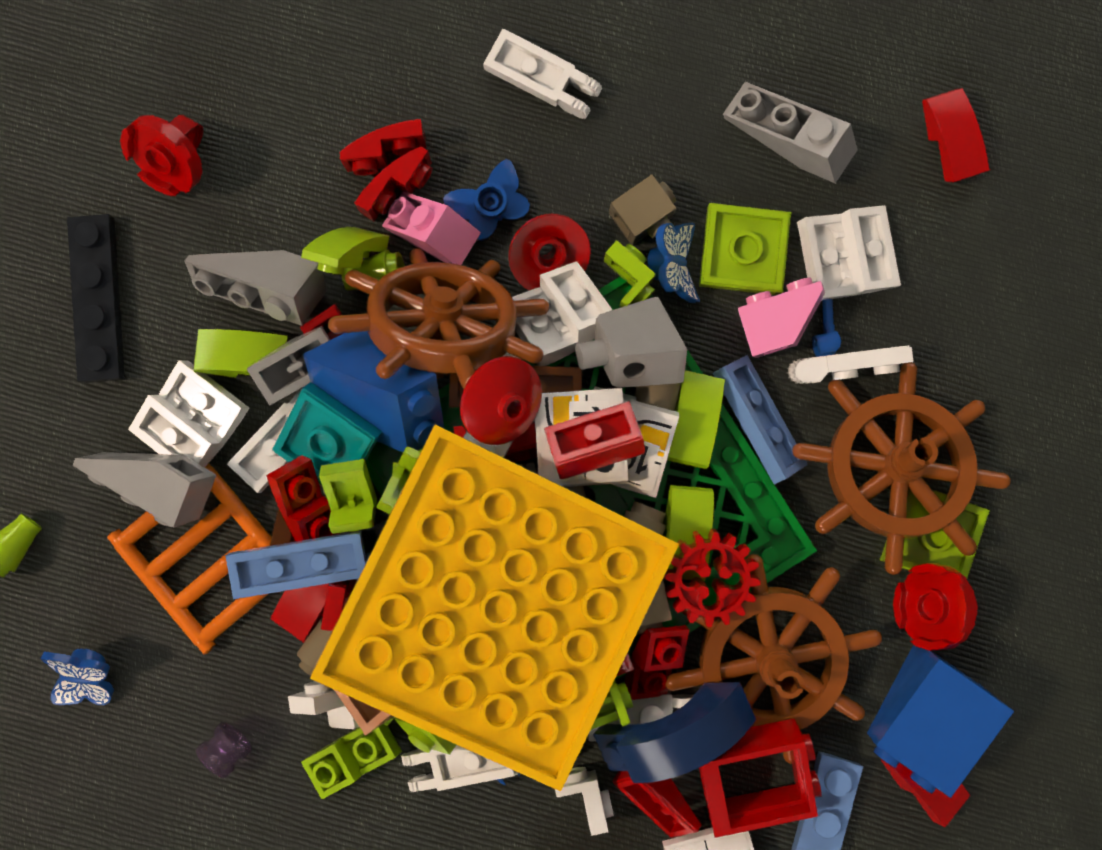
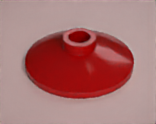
[508,214,591,291]
[460,356,542,445]

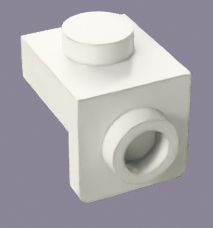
[288,681,359,729]
[555,767,614,836]

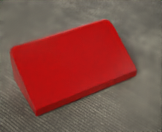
[544,401,645,479]

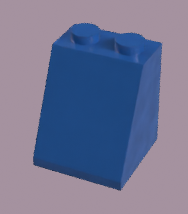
[303,331,444,452]
[867,645,1014,798]

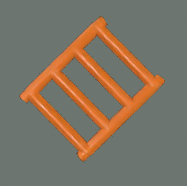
[107,463,271,655]

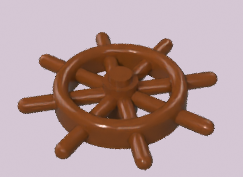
[328,248,549,389]
[792,362,1011,575]
[666,554,882,764]

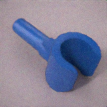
[812,299,841,357]

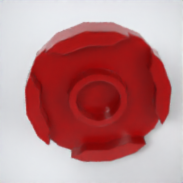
[120,115,204,196]
[893,563,978,651]

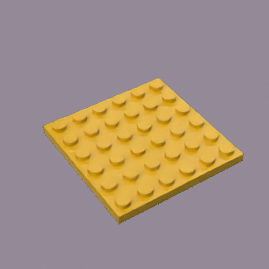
[310,424,679,791]

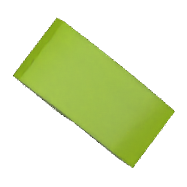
[301,227,389,274]
[193,329,288,378]
[667,370,725,469]
[663,485,714,581]
[301,724,402,799]

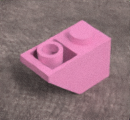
[382,191,481,265]
[738,277,825,358]

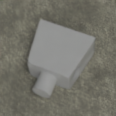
[575,297,687,388]

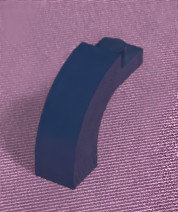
[593,682,756,783]

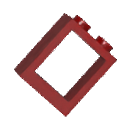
[699,718,822,838]

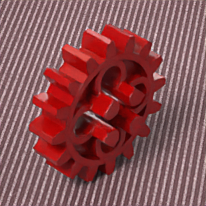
[664,529,761,627]

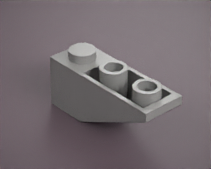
[723,82,858,183]
[184,250,327,326]
[73,452,216,528]

